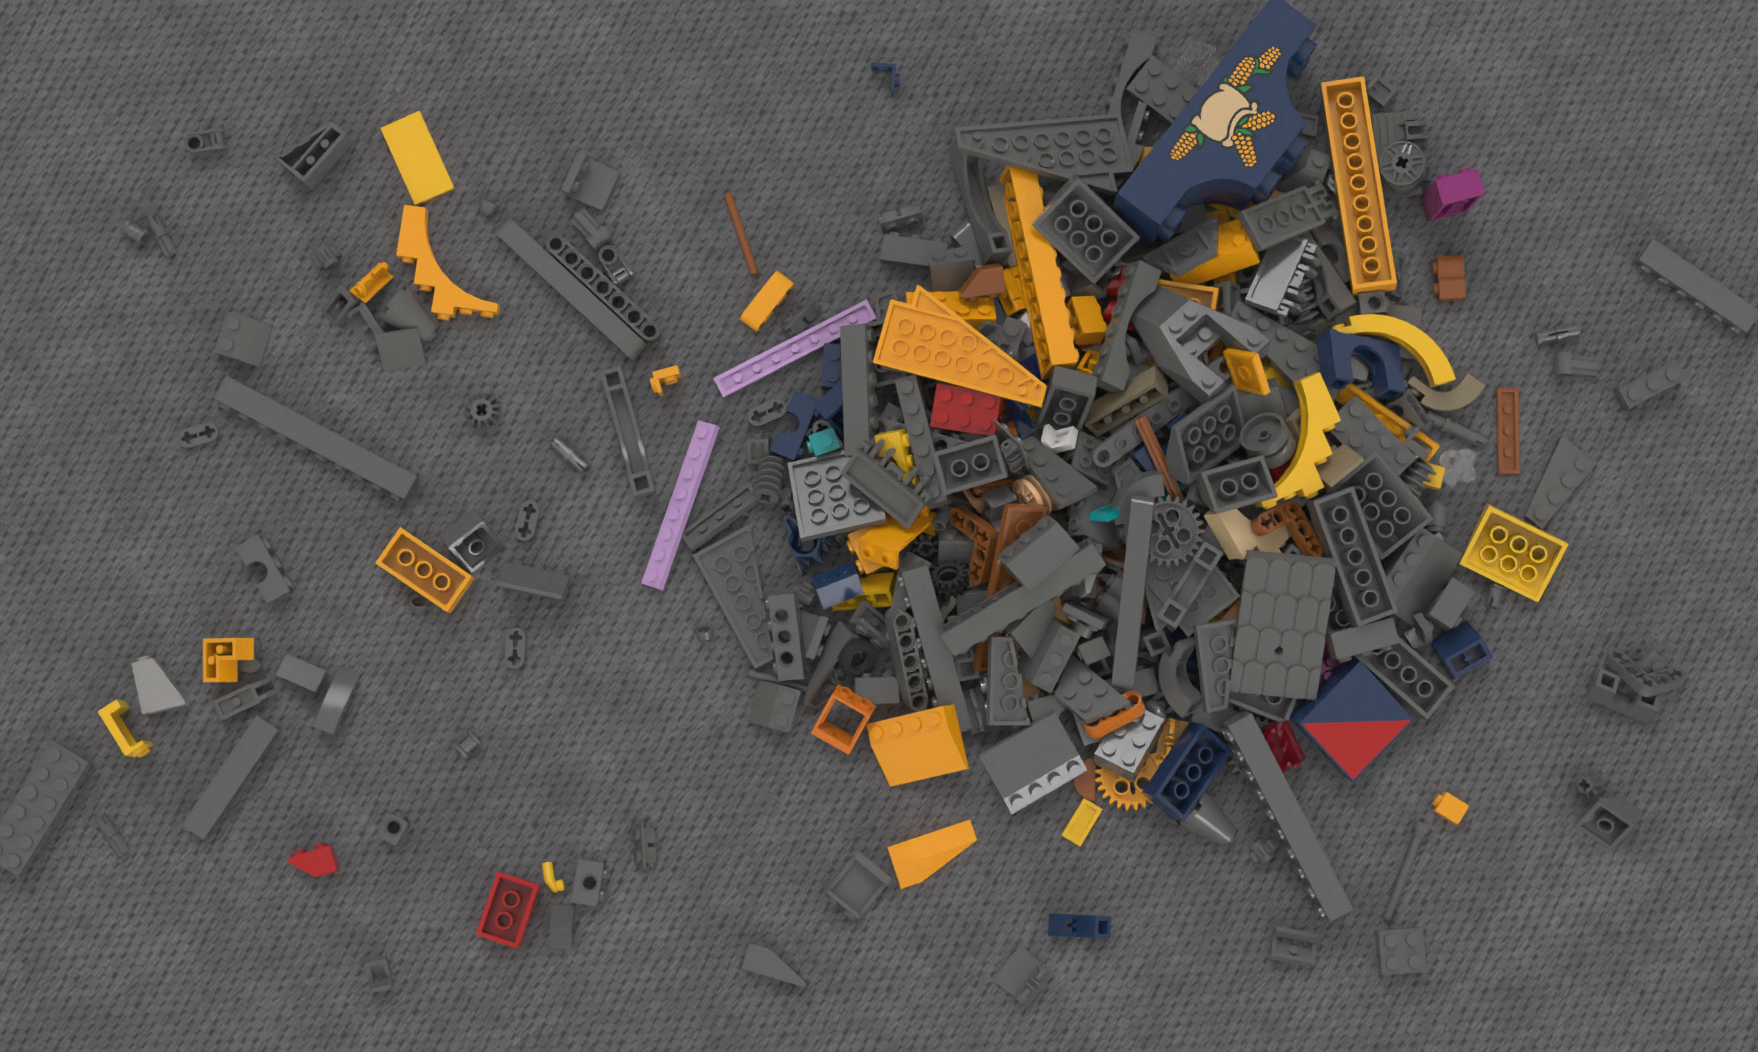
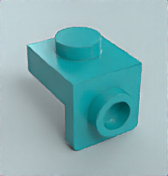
[806,427,841,456]

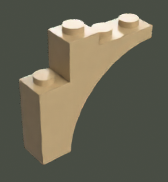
[1204,509,1300,560]

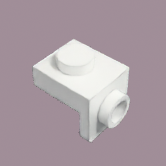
[1041,424,1078,453]

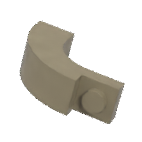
[1407,373,1486,413]

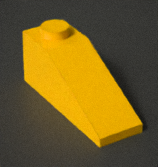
[832,572,896,611]

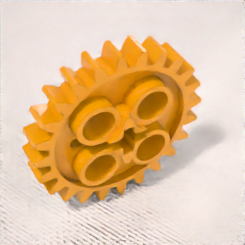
[1095,752,1162,811]

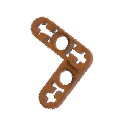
[1251,500,1323,557]
[949,506,998,585]

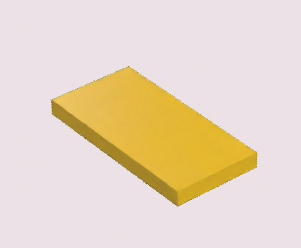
[380,111,455,206]

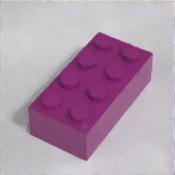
[1421,167,1485,222]

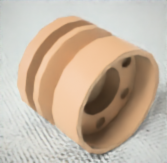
[1012,474,1058,515]

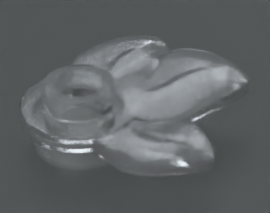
[1440,448,1478,488]

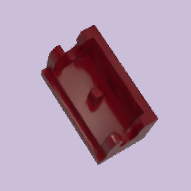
[1263,720,1305,773]

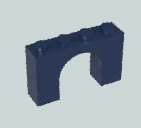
[1316,329,1406,400]

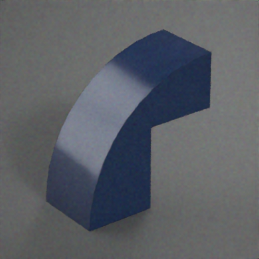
[1048,913,1111,938]

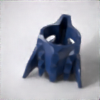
[783,515,840,576]

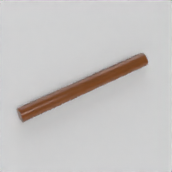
[723,193,759,276]

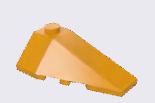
[887,820,977,889]

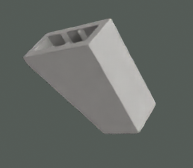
[131,655,189,715]

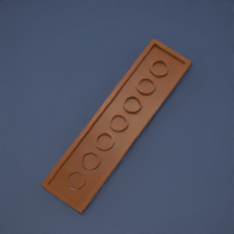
[972,504,1048,671]

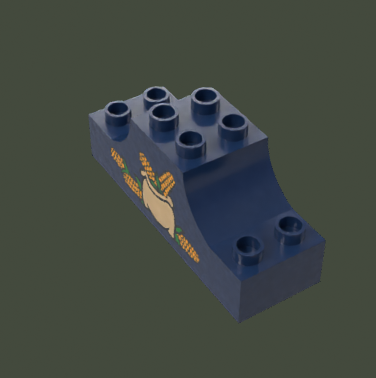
[1112,0,1317,248]

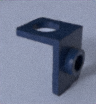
[871,62,900,97]

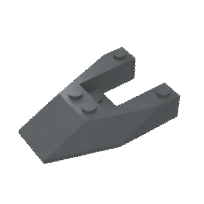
[1130,285,1270,404]

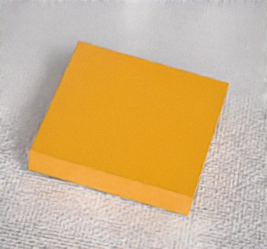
[1223,348,1271,395]

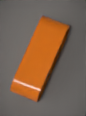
[1083,691,1145,739]

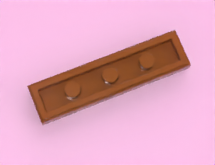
[1496,388,1520,475]

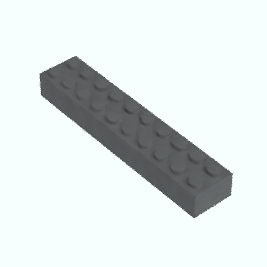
[1280,544,1454,720]
[1220,710,1353,922]

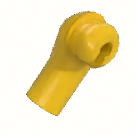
[542,862,565,893]

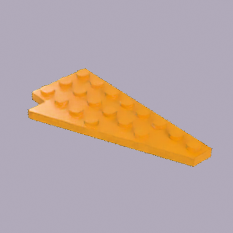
[873,285,1048,408]

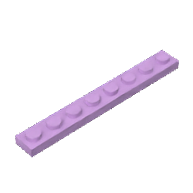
[713,299,877,398]
[641,420,720,590]

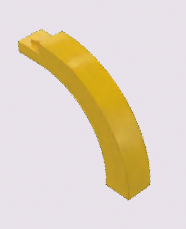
[1332,314,1456,388]

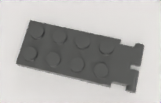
[1237,180,1340,252]

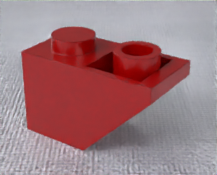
[287,842,340,877]

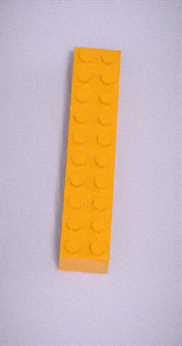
[1320,76,1397,296]
[999,165,1079,380]

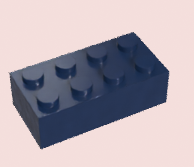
[1142,722,1231,821]

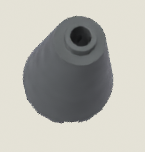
[377,285,438,343]
[1175,791,1237,846]

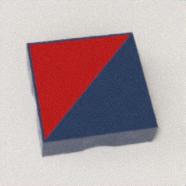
[1290,656,1414,782]

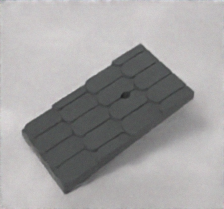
[1229,550,1336,700]

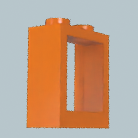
[811,684,876,755]

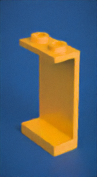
[859,511,939,570]

